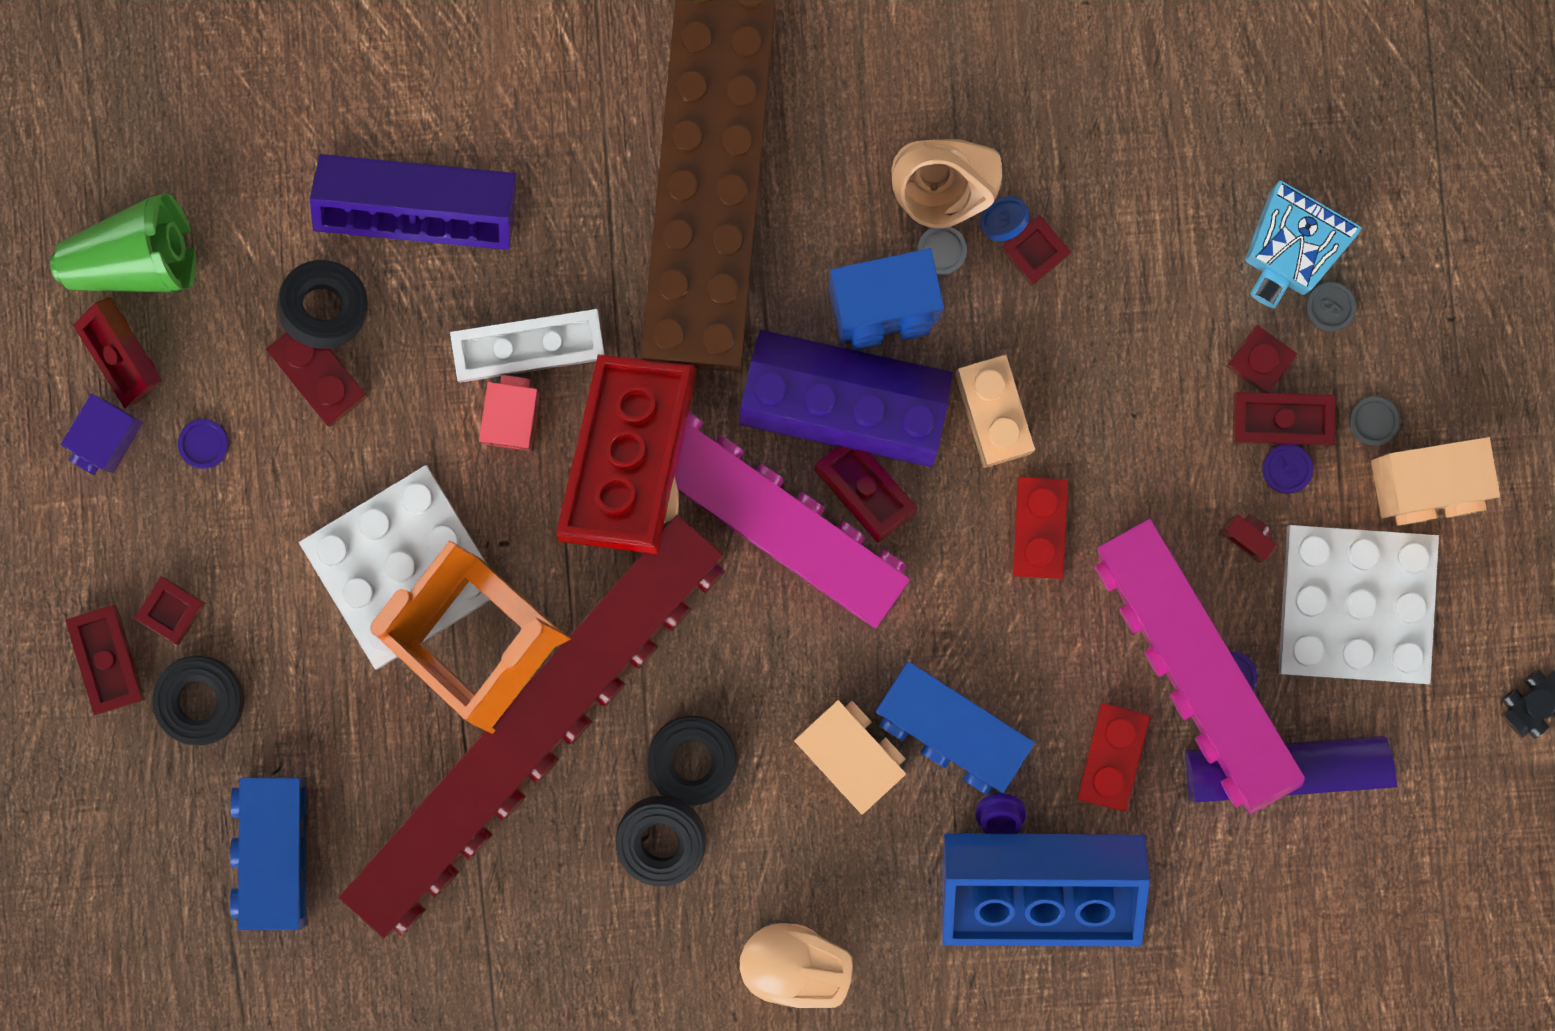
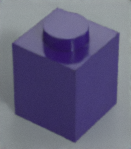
[60,393,144,475]

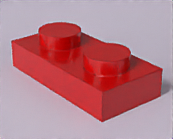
[1012,477,1068,579]
[1076,703,1150,812]

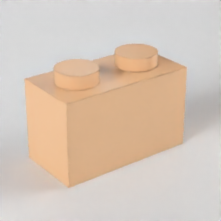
[955,354,1035,468]
[794,700,906,815]

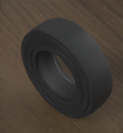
[277,260,368,349]
[152,656,244,746]
[647,716,737,806]
[615,796,706,887]

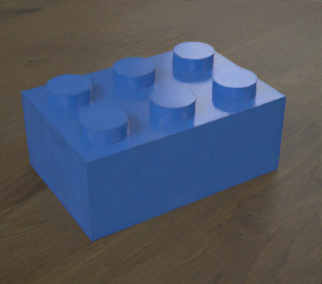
[828,248,944,351]

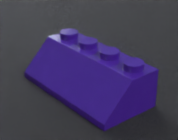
[738,330,953,467]

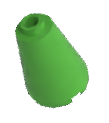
[50,194,196,292]

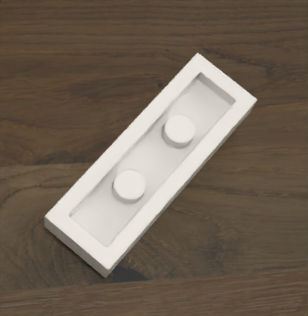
[450,309,605,383]

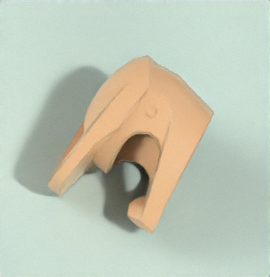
[891,139,1002,228]
[740,923,853,1008]

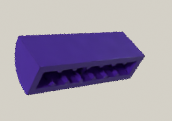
[310,154,516,250]
[1184,736,1397,802]

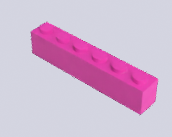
[675,412,911,629]
[1094,519,1305,816]

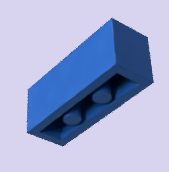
[874,661,1035,796]
[230,777,307,930]

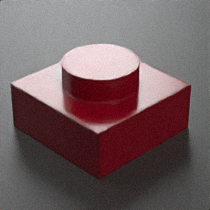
[1000,215,1072,286]
[1226,325,1297,393]
[1219,514,1278,563]
[134,576,206,645]

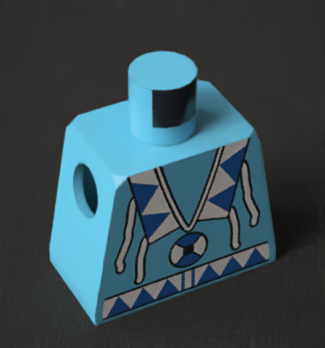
[1245,180,1362,308]

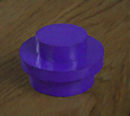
[976,793,1026,834]

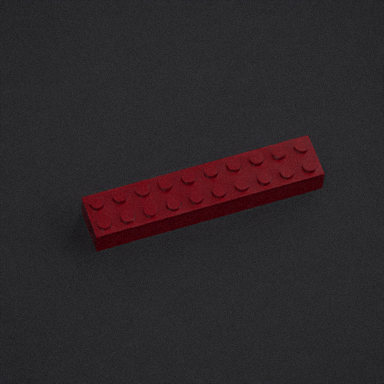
[338,515,725,939]

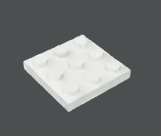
[298,465,491,670]
[1278,525,1439,684]

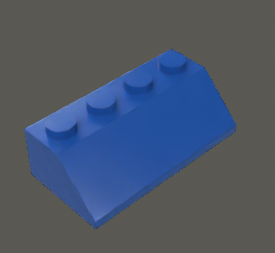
[942,833,1150,947]

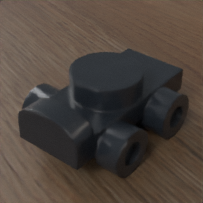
[1501,669,1555,739]

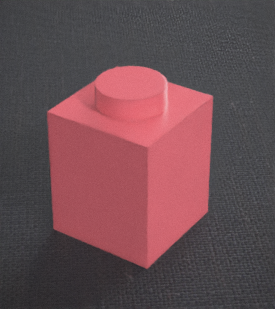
[479,375,541,452]

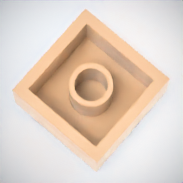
[1371,437,1500,526]

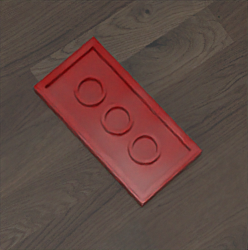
[556,354,697,554]

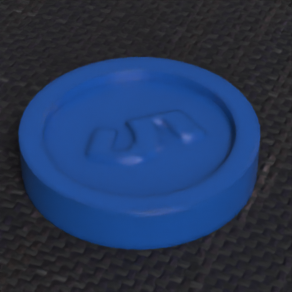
[980,196,1030,241]

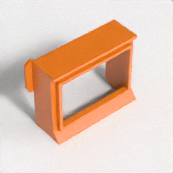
[370,540,571,734]

